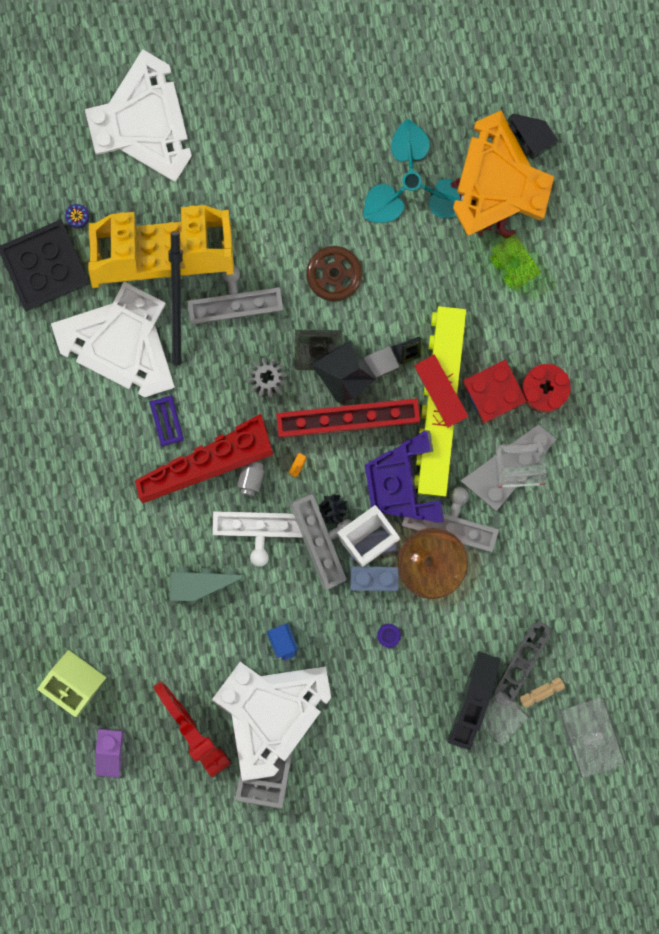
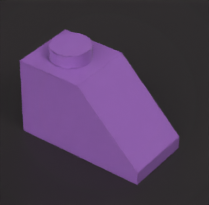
[96,728,124,778]

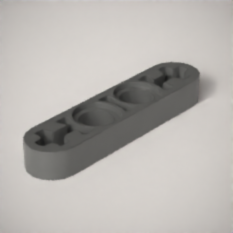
[494,622,550,705]

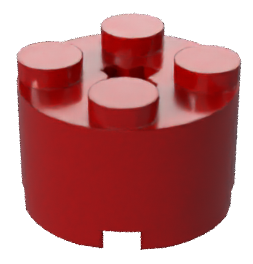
[521,364,571,413]

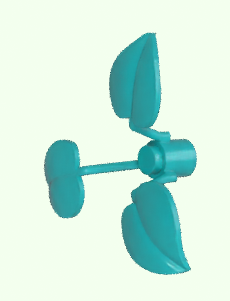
[363,119,460,223]

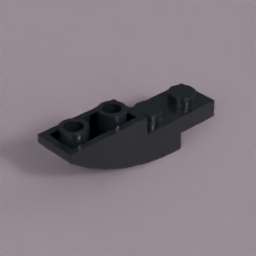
[447,651,501,750]

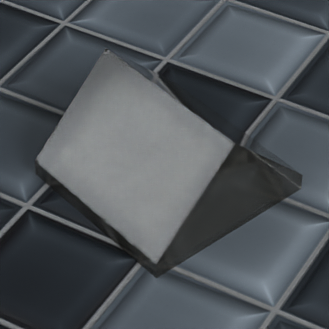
[295,330,342,370]

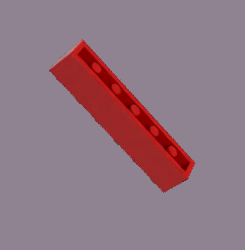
[276,398,420,439]

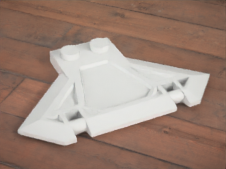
[85,49,192,183]
[51,282,175,397]
[212,662,331,781]

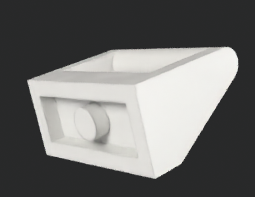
[337,505,401,567]

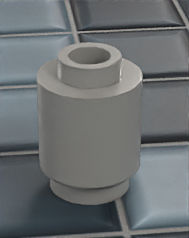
[237,462,264,497]

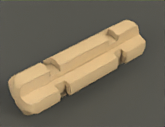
[520,678,565,708]

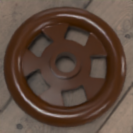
[306,246,362,301]

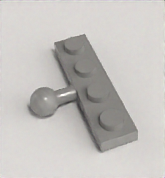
[187,265,284,325]
[402,487,499,553]
[289,493,352,590]

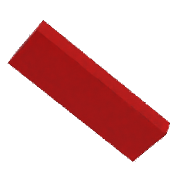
[414,354,469,428]

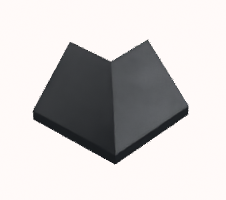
[311,340,376,402]

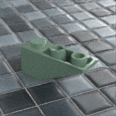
[170,567,243,601]

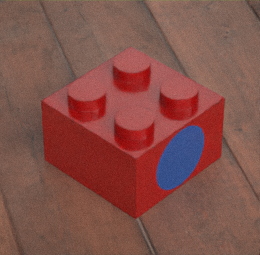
[462,359,527,425]

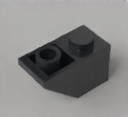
[508,113,558,160]

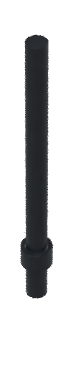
[168,232,183,366]

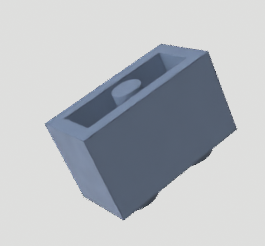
[350,566,399,591]

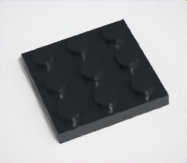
[0,219,90,312]

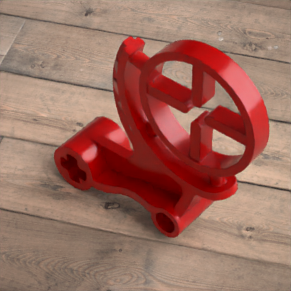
[153,680,232,778]

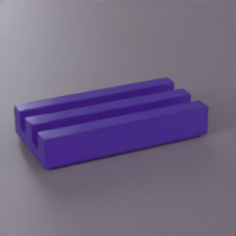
[149,395,184,447]

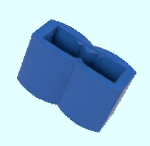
[266,623,299,661]

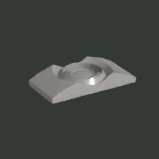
[235,749,292,809]

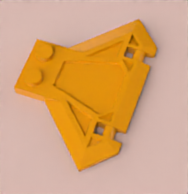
[453,110,554,236]

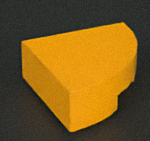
[288,453,307,478]

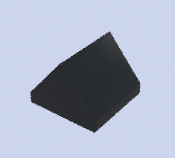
[392,337,421,364]

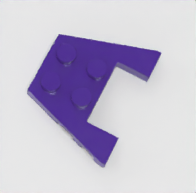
[365,430,444,523]

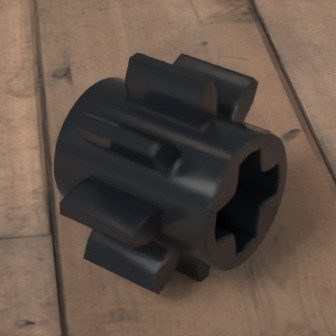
[319,494,348,523]

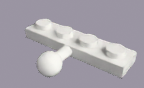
[213,511,302,567]

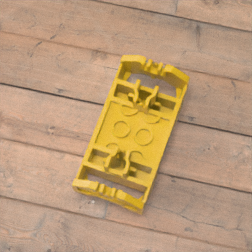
[88,205,234,288]

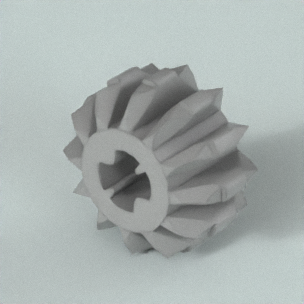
[247,358,287,398]

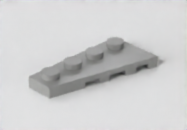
[460,424,556,511]

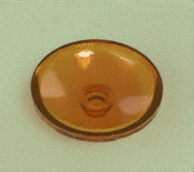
[397,528,468,599]

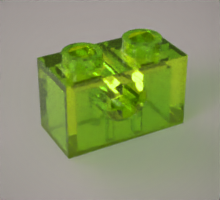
[490,234,541,291]

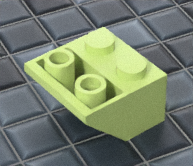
[37,650,107,717]

